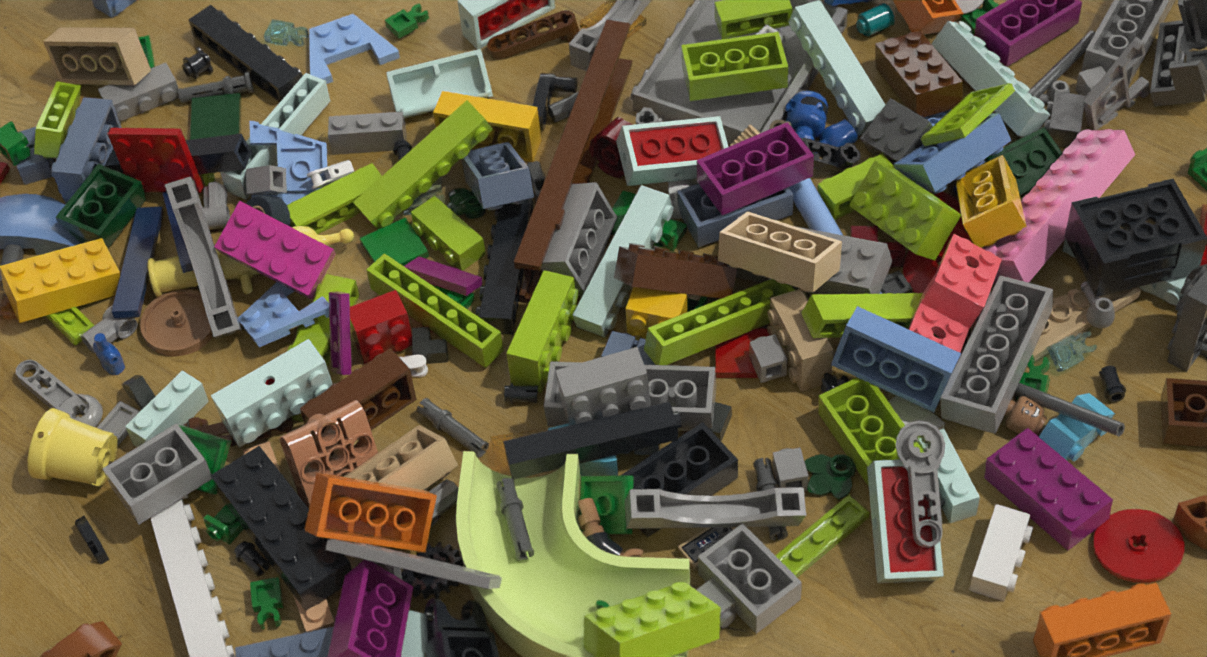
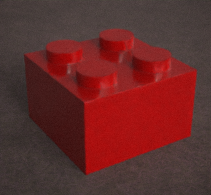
[350,290,412,364]

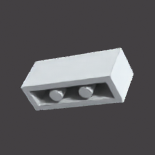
[970,504,1033,601]

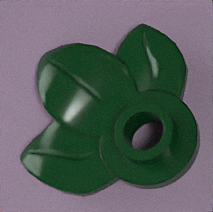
[446,188,486,219]
[804,454,855,500]

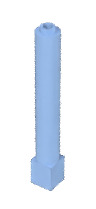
[789,178,882,294]

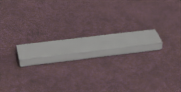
[326,539,502,589]

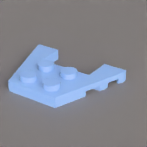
[309,14,400,84]
[249,121,327,205]
[238,282,329,347]

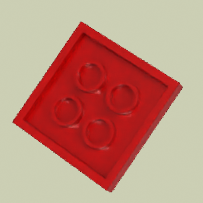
[107,128,204,193]

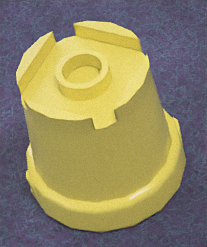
[27,408,118,487]

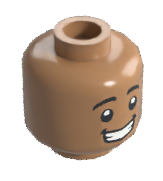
[1004,396,1047,435]

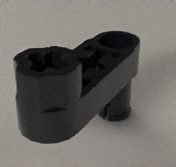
[533,73,578,130]
[801,138,861,174]

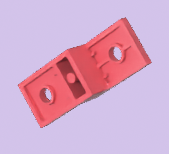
[908,234,1002,353]

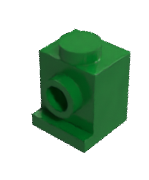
[0,121,30,166]

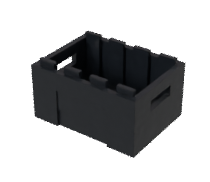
[1064,178,1207,297]

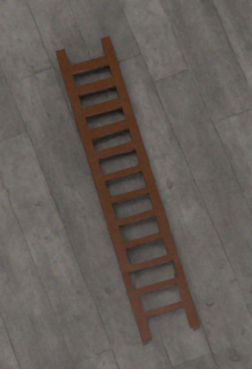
[514,19,632,303]

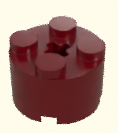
[589,117,633,178]

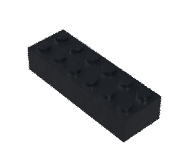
[210,446,352,611]

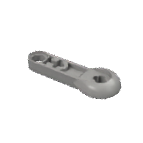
[16,360,103,427]
[896,420,945,548]

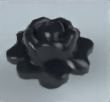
[821,373,849,393]

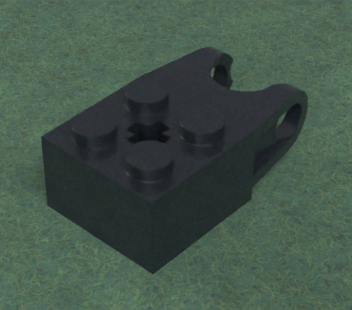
[424,598,499,657]

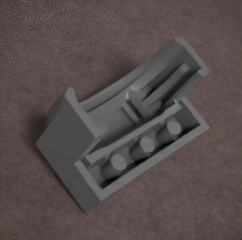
[1150,0,1207,107]
[1167,264,1207,372]

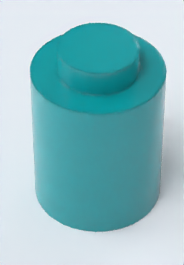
[856,3,895,37]

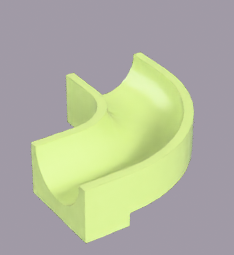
[456,451,690,657]

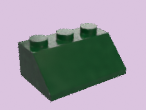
[56,164,146,249]

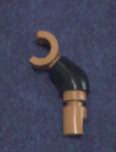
[578,498,644,557]

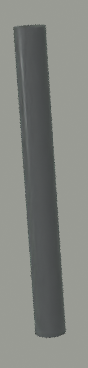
[1029,31,1096,98]
[1014,383,1125,437]

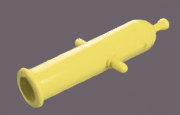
[147,226,354,297]

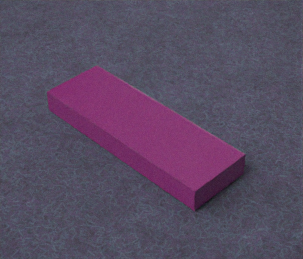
[404,257,482,296]
[329,291,351,375]

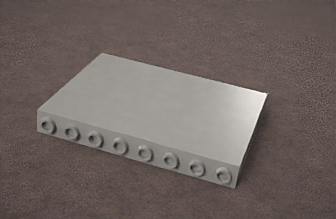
[631,0,847,144]

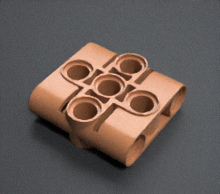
[280,400,378,508]

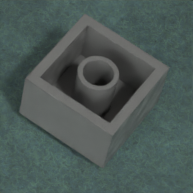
[860,98,933,167]

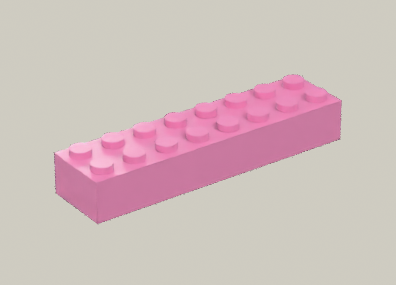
[981,129,1135,284]

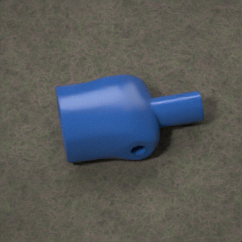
[815,119,858,153]
[93,333,125,375]

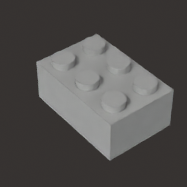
[555,347,651,426]
[103,423,212,524]
[698,523,802,634]

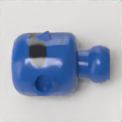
[785,91,828,140]

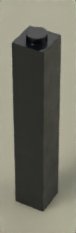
[104,134,252,175]
[503,402,682,480]

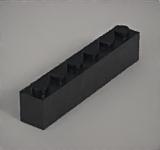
[188,5,303,103]
[476,198,534,335]

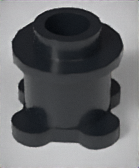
[182,47,214,79]

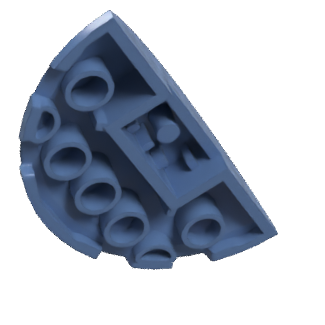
[0,194,81,255]

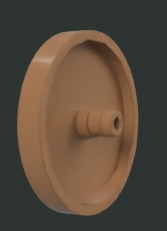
[140,289,213,356]

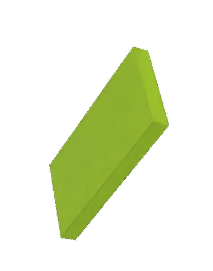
[921,83,1015,146]

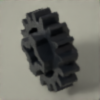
[401,542,464,599]

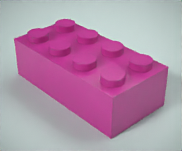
[214,201,336,300]

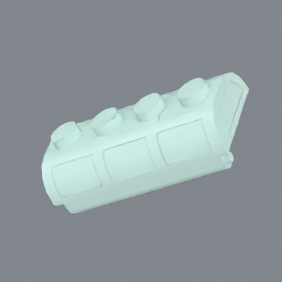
[386,49,493,118]

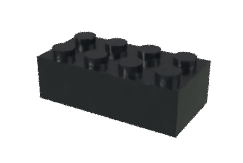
[620,422,738,538]

